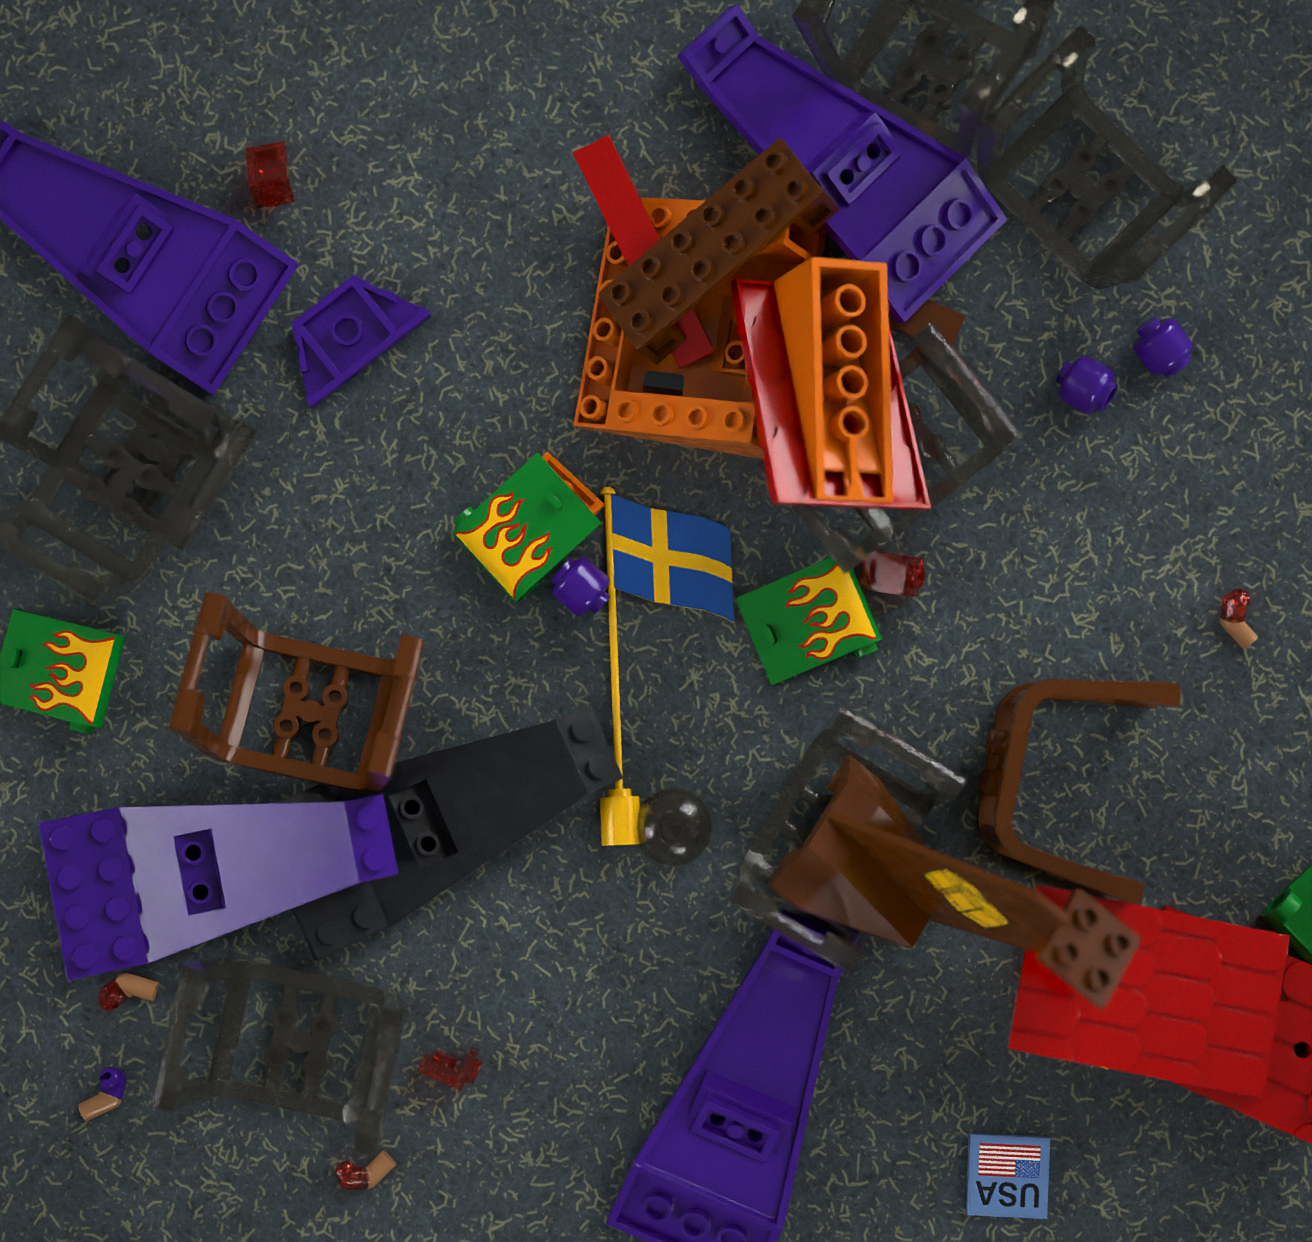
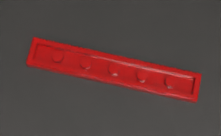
[573,134,715,369]

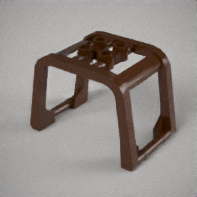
[168,592,425,794]
[977,679,1181,904]

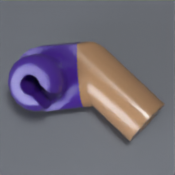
[78,1067,127,1122]

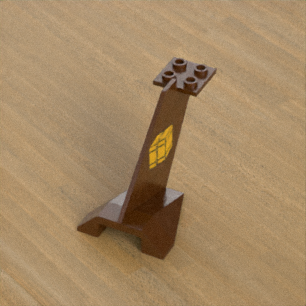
[767,755,1142,1009]

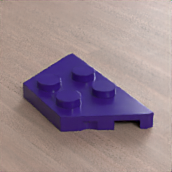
[291,275,432,409]

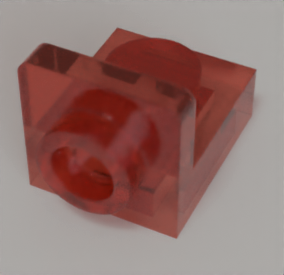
[246,141,295,208]
[860,550,925,597]
[417,1046,483,1091]

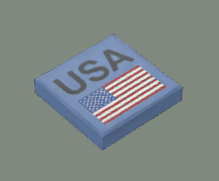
[965,1132,1050,1219]

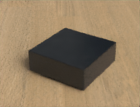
[643,370,684,396]

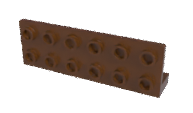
[599,138,840,365]

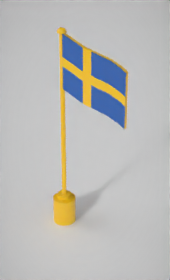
[600,487,734,846]

